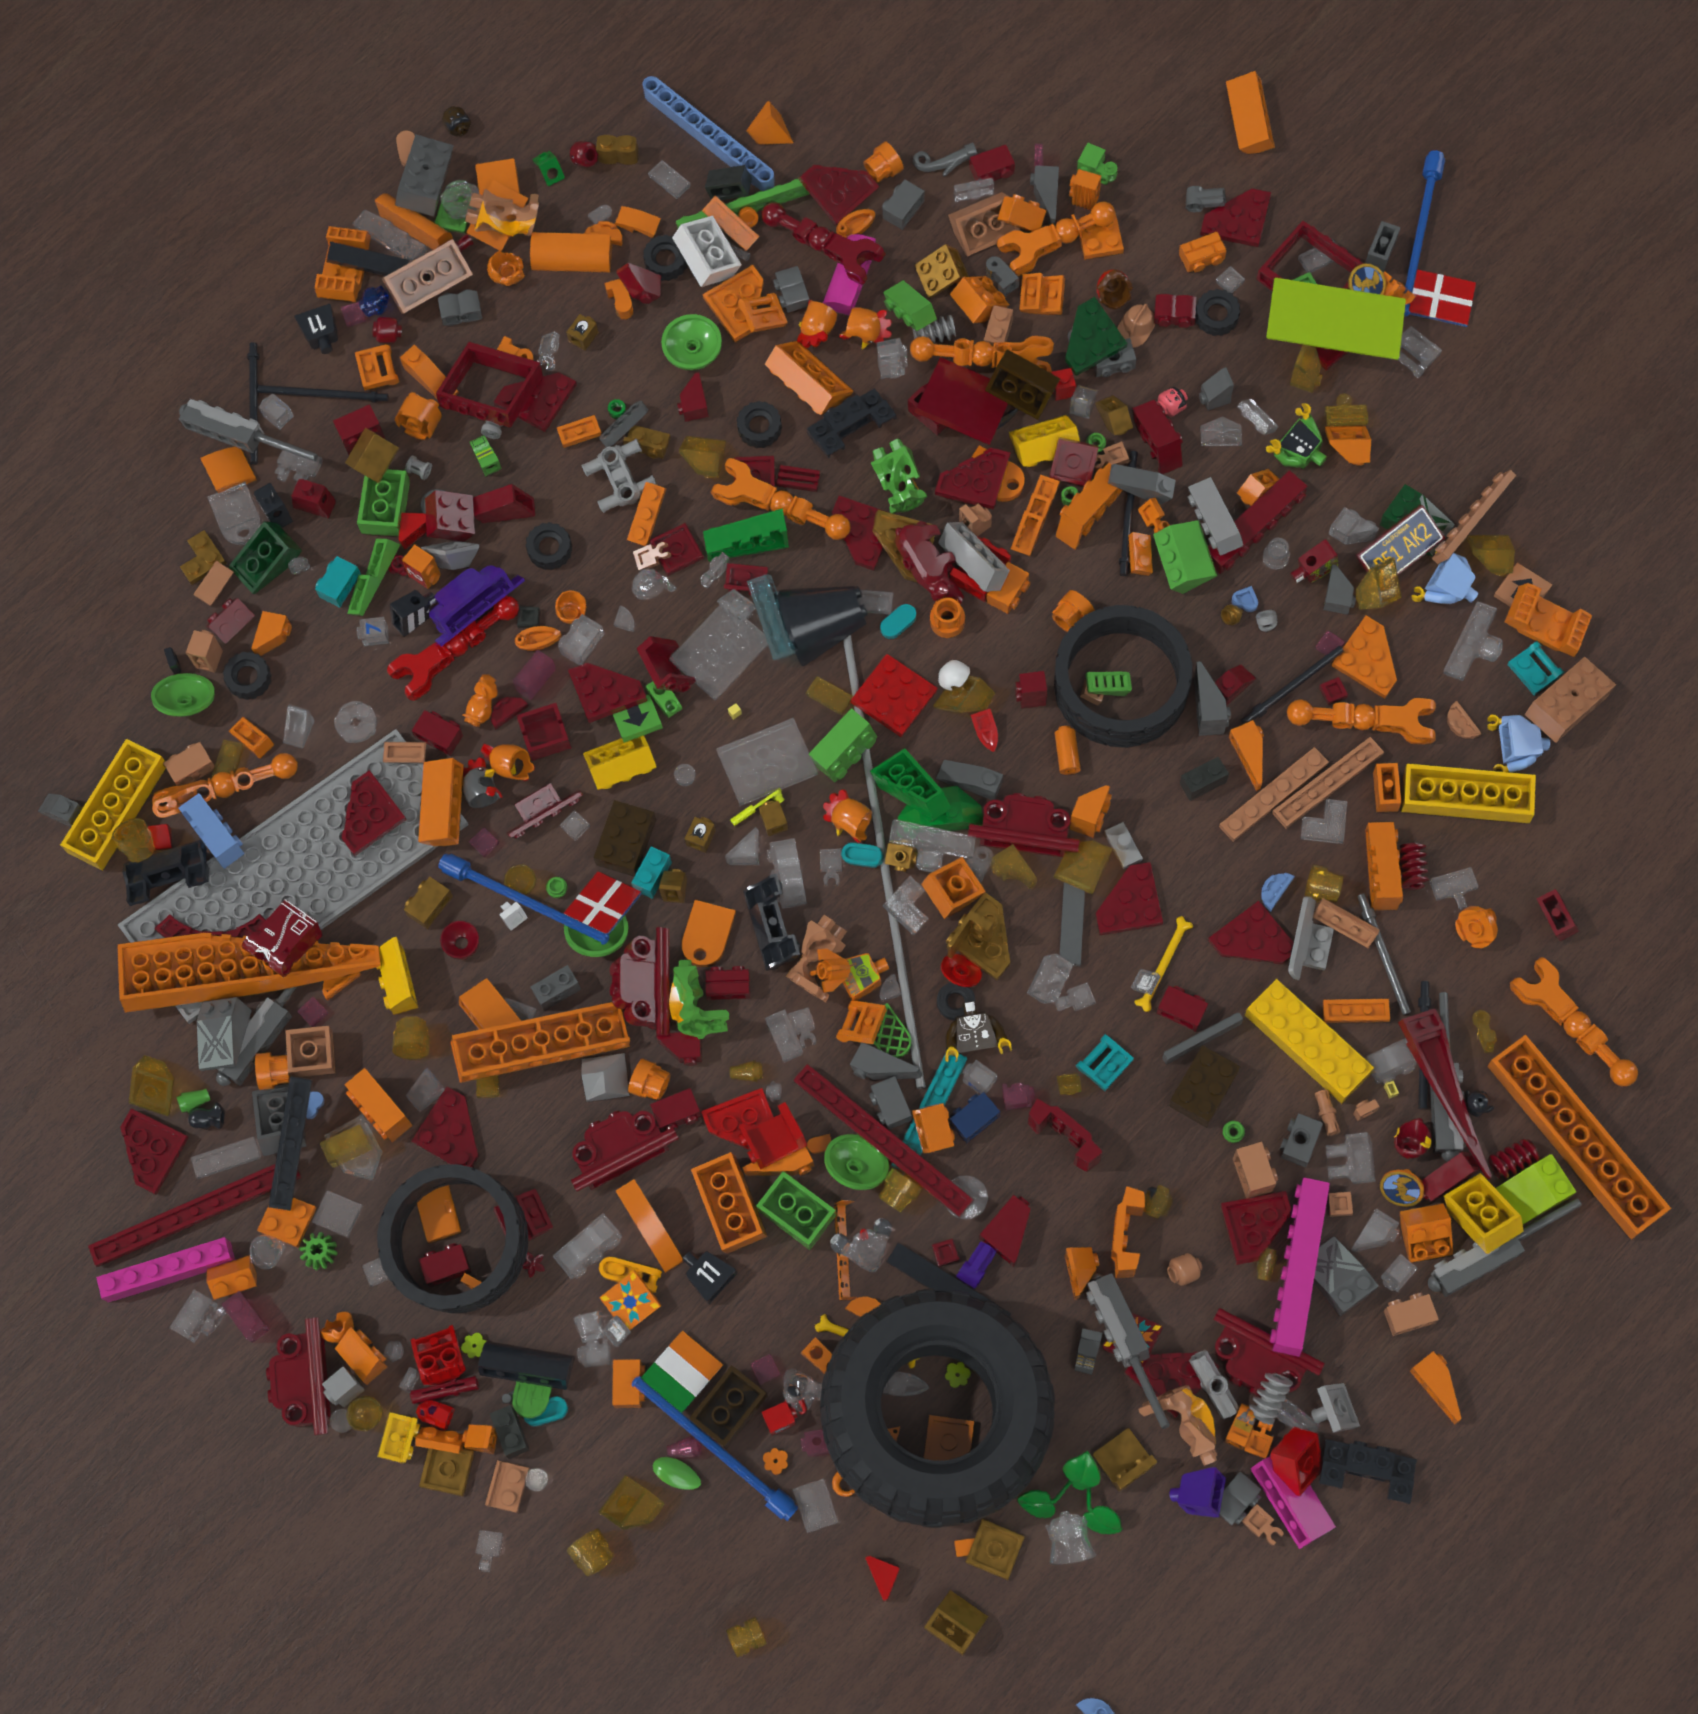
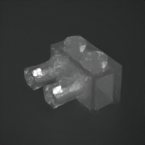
[1326,1132,1376,1184]

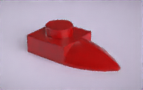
[970,708,998,752]

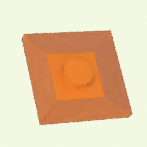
[1325,426,1371,465]

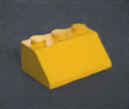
[1009,415,1080,467]
[583,735,657,790]
[376,937,419,1015]

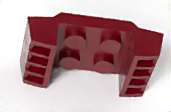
[1028,1098,1103,1172]

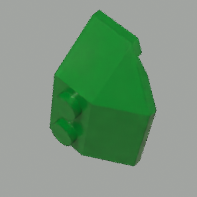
[898,786,983,838]

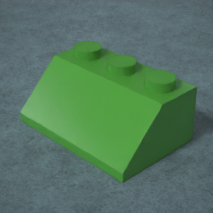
[1153,520,1217,594]

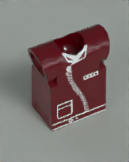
[242,899,323,977]

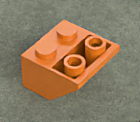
[950,276,1010,323]
[1070,785,1112,838]
[1400,1203,1453,1263]
[335,1327,387,1385]

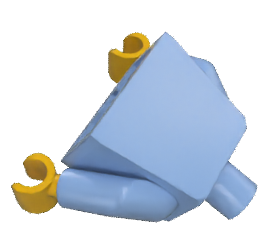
[1411,552,1478,604]
[1487,715,1550,773]

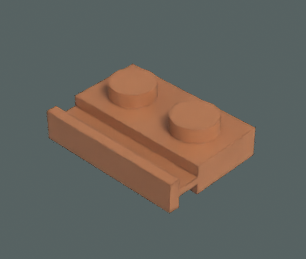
[485,1460,530,1514]

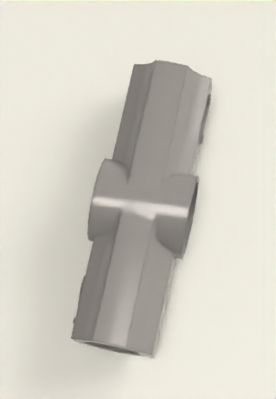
[1189,1350,1239,1419]

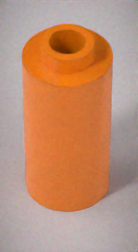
[1055,726,1081,775]

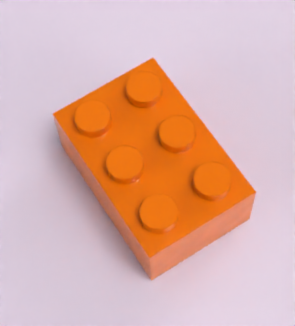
[344,1068,413,1143]

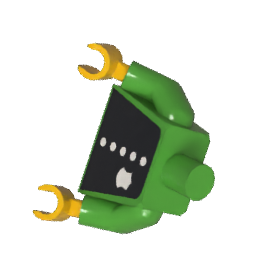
[1266,403,1327,468]

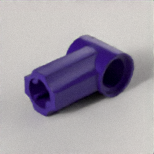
[956,1242,997,1289]

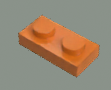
[556,415,601,448]
[1129,532,1153,576]
[415,1427,464,1454]

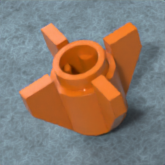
[1383,271,1416,305]
[810,948,851,993]

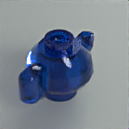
[359,286,390,317]

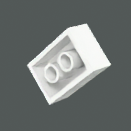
[672,216,741,287]

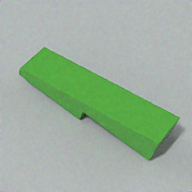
[347,539,401,616]

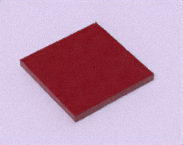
[915,357,1008,445]

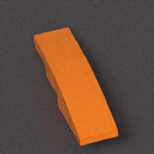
[1011,475,1060,556]

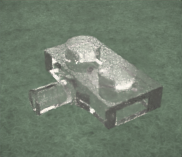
[1429,867,1479,909]

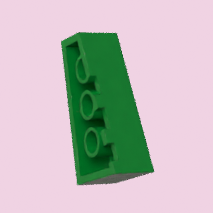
[703,508,789,562]
[870,748,951,820]

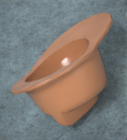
[1117,304,1155,348]

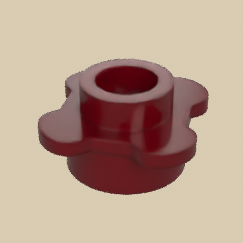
[389,555,408,576]

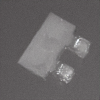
[275,450,323,484]

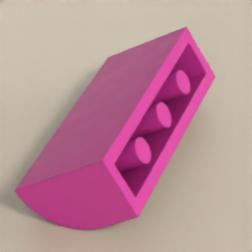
[823,234,876,316]
[1250,1456,1336,1549]

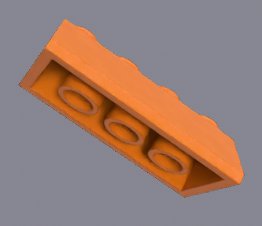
[765,341,853,415]

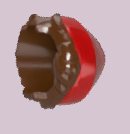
[1097,269,1133,310]

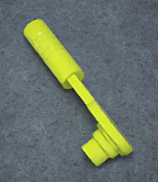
[730,788,785,826]

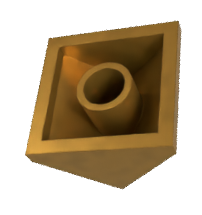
[345,428,399,483]

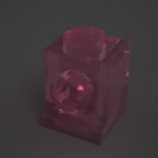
[1002,1083,1035,1110]
[801,1430,829,1457]

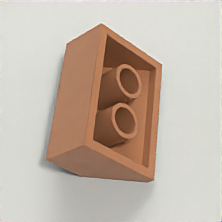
[948,192,1020,256]

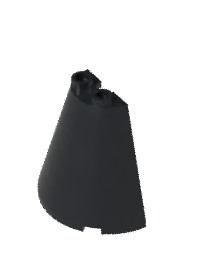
[777,586,868,666]

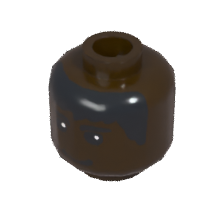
[442,106,471,136]

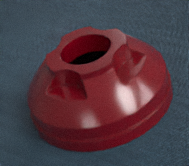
[440,921,479,959]

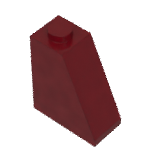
[473,484,536,523]
[1421,1152,1481,1201]
[979,1195,1031,1267]

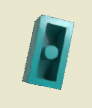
[315,556,361,608]
[631,846,672,899]

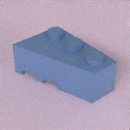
[178,793,244,869]

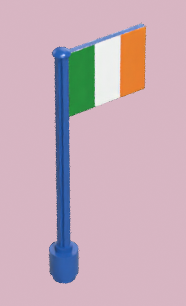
[632,1330,799,1521]

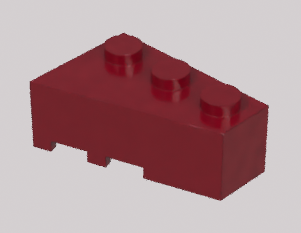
[1132,399,1183,474]

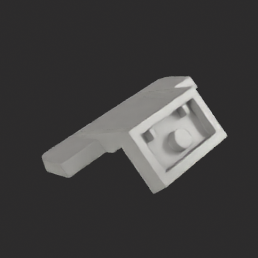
[1288,896,1334,980]

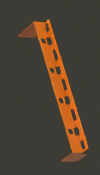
[834,1200,857,1300]

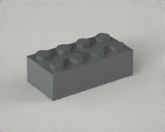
[395,134,454,217]

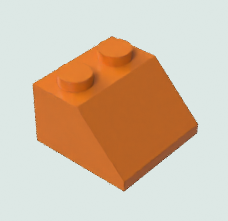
[921,857,986,919]

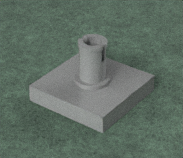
[1312,1383,1360,1432]

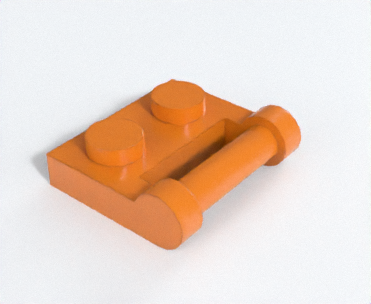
[738,293,788,333]
[355,345,399,391]
[836,1001,887,1044]

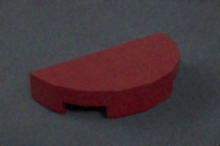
[491,697,529,730]

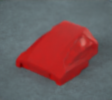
[410,1325,466,1385]

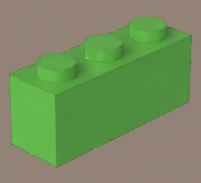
[883,280,937,331]

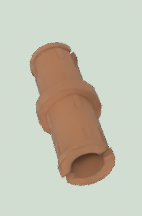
[1315,1090,1341,1136]

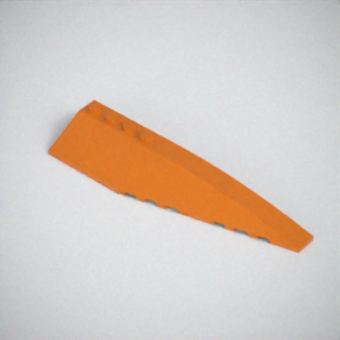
[118,933,381,1012]

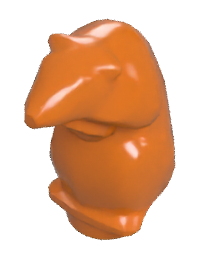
[462,674,498,727]

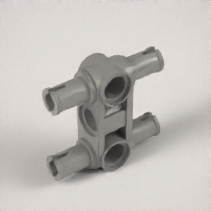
[582,439,658,513]

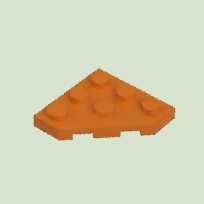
[703,265,764,342]
[1332,615,1397,699]

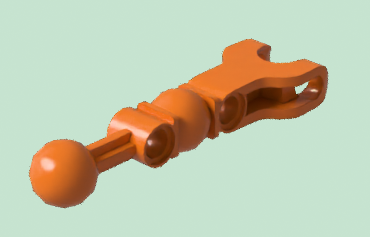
[910,336,1054,373]
[711,458,851,540]
[1287,698,1436,744]
[152,753,298,818]
[1510,957,1638,1087]

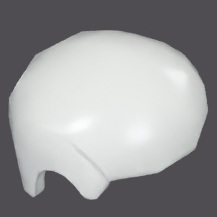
[938,660,970,691]

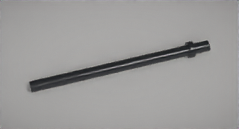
[247,342,259,465]
[257,385,389,403]
[1118,451,1138,577]

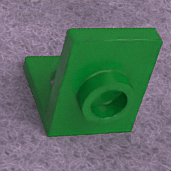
[532,151,565,186]

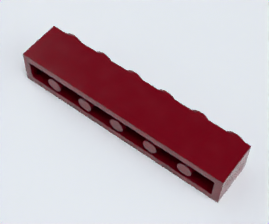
[1208,470,1307,574]

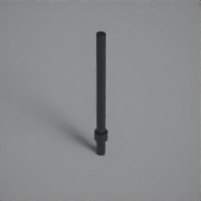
[1241,645,1344,724]
[1418,981,1431,1110]

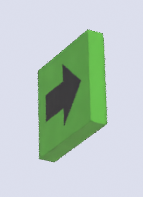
[613,694,663,742]

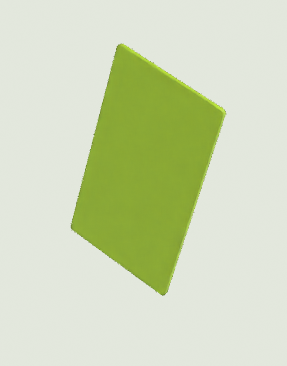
[1266,278,1406,360]

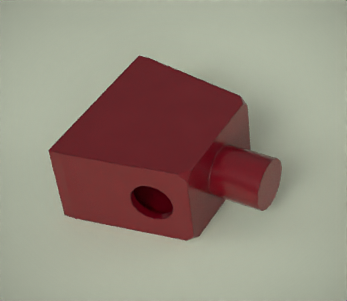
[291,479,336,519]

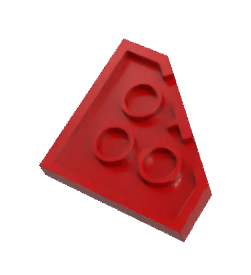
[701,1088,773,1150]

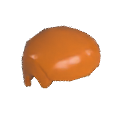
[555,590,586,624]
[320,1312,354,1343]

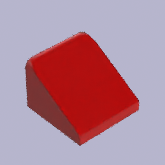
[147,824,172,851]

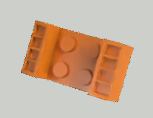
[315,226,371,302]
[1505,583,1592,657]
[1111,1187,1145,1278]

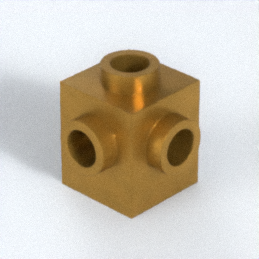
[885,840,919,872]

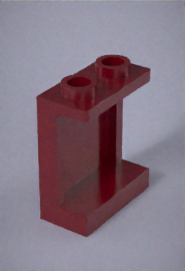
[636,636,696,693]

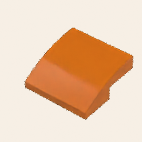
[1019,273,1065,315]
[200,447,257,494]

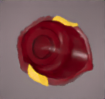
[1393,1118,1431,1159]

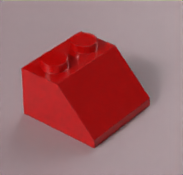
[1270,1426,1322,1496]

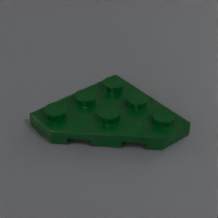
[1065,297,1128,376]

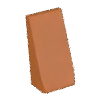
[229,717,274,758]

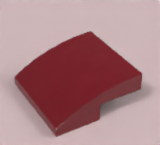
[493,1188,553,1241]

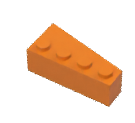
[1055,463,1123,550]
[1365,822,1403,911]

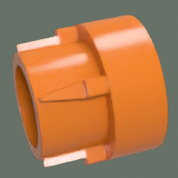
[863,141,904,183]
[1052,590,1095,632]
[930,598,965,638]
[255,1052,291,1090]
[628,1058,670,1100]

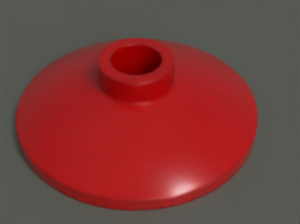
[941,954,982,987]

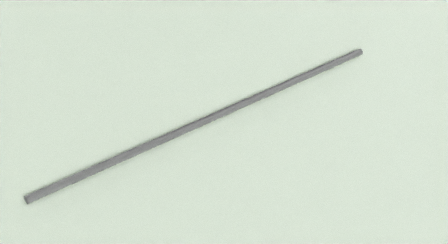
[843,635,925,1089]

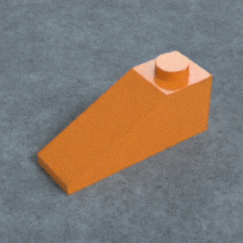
[400,345,459,399]
[1229,720,1264,791]
[742,1147,814,1176]
[1410,1351,1462,1425]

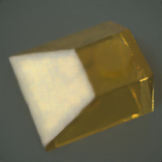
[1290,345,1323,393]
[679,436,726,478]
[1467,535,1515,576]
[1356,557,1402,610]
[933,676,995,713]
[1054,840,1112,894]
[129,1055,174,1116]
[598,1475,665,1530]

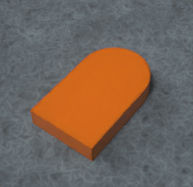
[807,1134,831,1154]
[954,1538,975,1557]

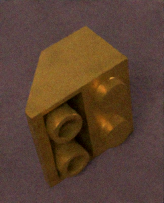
[924,1590,988,1656]

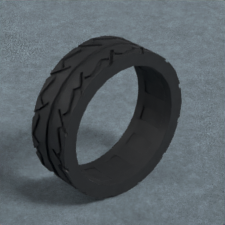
[1054,605,1192,748]
[377,1164,529,1314]

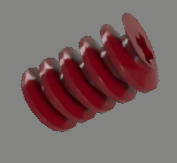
[1400,843,1429,890]
[1488,1139,1540,1179]

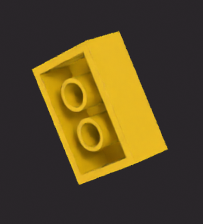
[1444,1173,1524,1254]

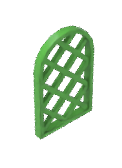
[874,1003,911,1058]

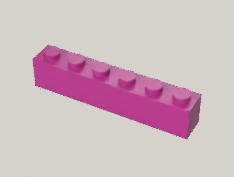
[96,1237,235,1303]

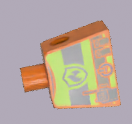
[843,953,889,1001]

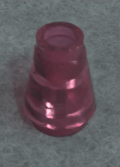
[667,1436,702,1459]

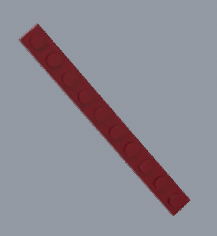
[793,1064,974,1218]
[88,1164,302,1267]

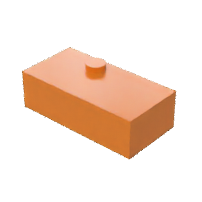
[691,1152,767,1254]

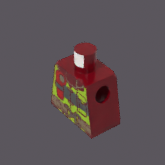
[1290,539,1338,583]

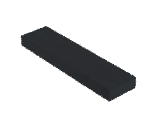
[326,241,409,276]

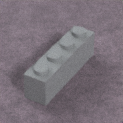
[1187,477,1243,556]
[938,522,1010,592]

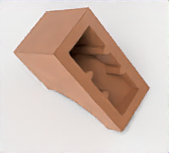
[959,503,992,536]

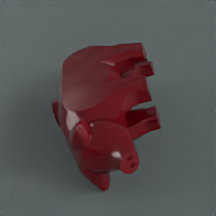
[895,521,964,604]

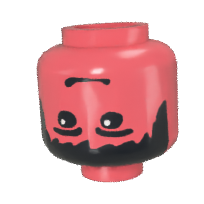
[1157,387,1188,417]

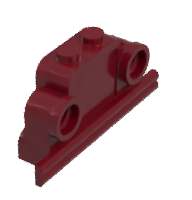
[968,793,1080,858]
[610,927,670,1037]
[571,1111,679,1192]
[1213,1308,1325,1398]
[266,1317,332,1436]

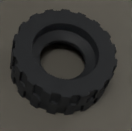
[643,235,687,281]
[1195,289,1240,336]
[737,401,782,448]
[526,522,572,570]
[223,652,272,700]

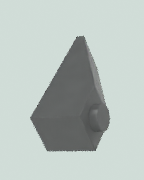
[1030,166,1059,226]
[1108,464,1176,505]
[936,760,1003,800]
[850,1043,922,1080]

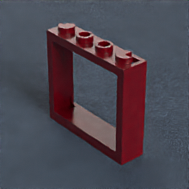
[1256,221,1363,291]
[436,342,543,428]

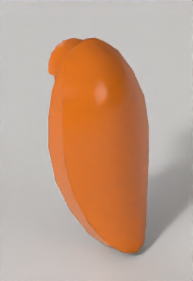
[836,209,875,238]
[515,626,561,651]

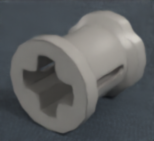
[405,455,432,480]

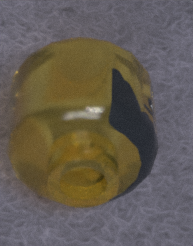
[1143,1185,1174,1219]

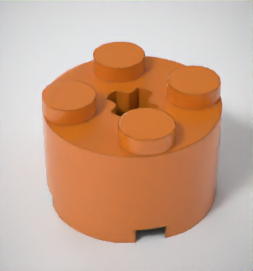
[395,392,442,440]

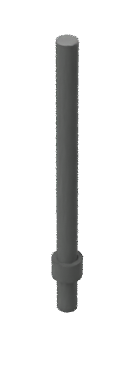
[1357,893,1411,1016]

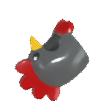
[462,757,503,808]

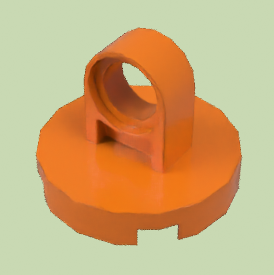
[1455,906,1498,948]

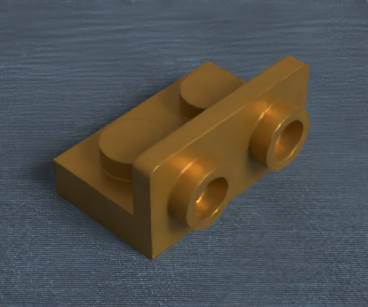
[623,425,671,459]

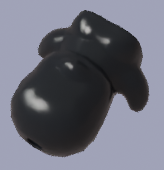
[1464,1090,1494,1117]
[188,1102,225,1130]

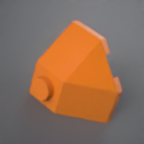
[1065,1247,1099,1300]

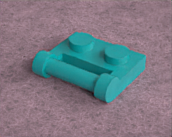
[1507,641,1565,696]
[1076,1034,1134,1091]

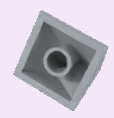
[421,541,479,570]
[581,1053,630,1102]

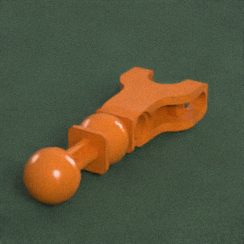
[997,201,1116,276]

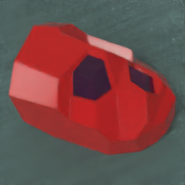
[416,1400,455,1430]

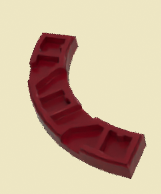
[154,914,266,938]

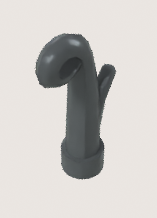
[913,142,977,177]

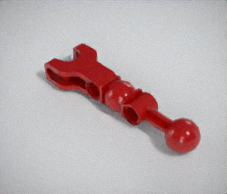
[387,595,519,701]

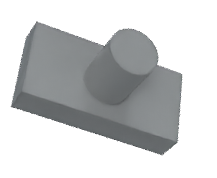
[1104,822,1143,869]

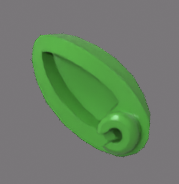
[653,1457,701,1490]

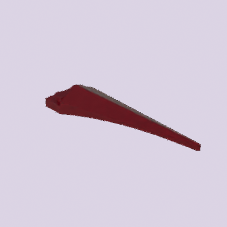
[1398,1008,1492,1180]

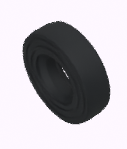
[937,982,975,1021]

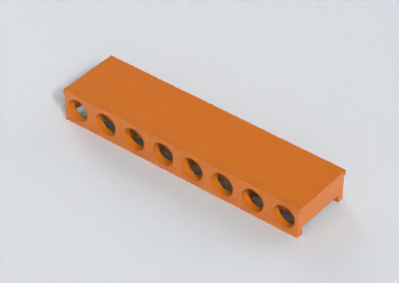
[450,1002,630,1083]

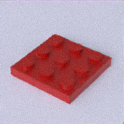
[850,654,938,737]

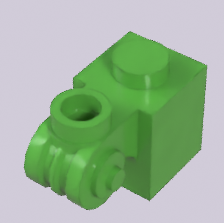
[1077,143,1118,185]

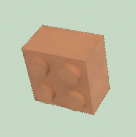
[286,1026,336,1077]
[1233,1142,1278,1198]

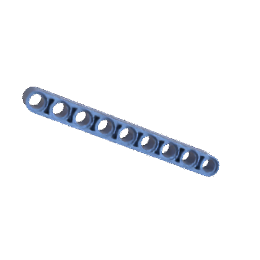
[643,76,775,191]

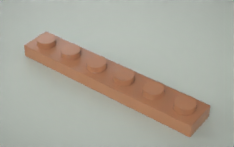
[1432,470,1516,564]
[1272,737,1384,829]
[1219,747,1329,842]

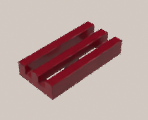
[776,465,820,492]

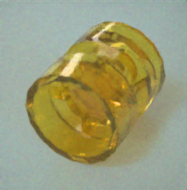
[726,1617,767,1658]

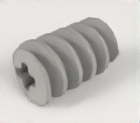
[913,315,956,344]
[1249,1373,1293,1425]

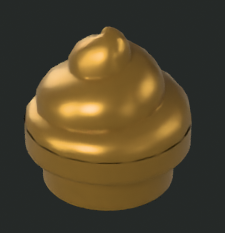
[1221,604,1243,625]

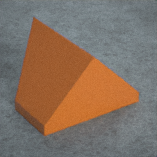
[746,101,793,144]

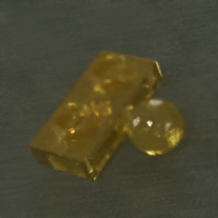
[1325,393,1369,426]

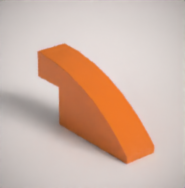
[616,1179,684,1273]

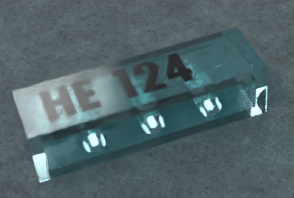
[747,574,796,660]

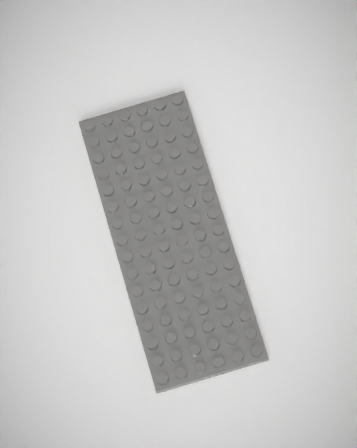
[118,729,469,1024]

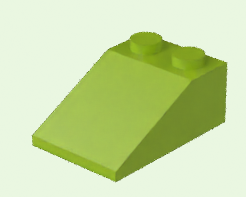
[1495,1154,1576,1225]

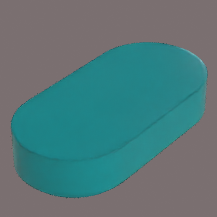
[880,604,916,639]
[841,843,884,868]
[524,1397,568,1427]

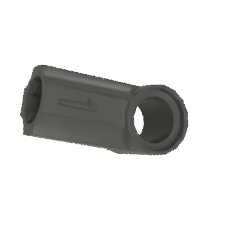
[1186,186,1226,212]

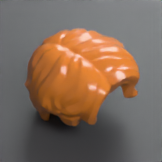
[487,251,525,286]

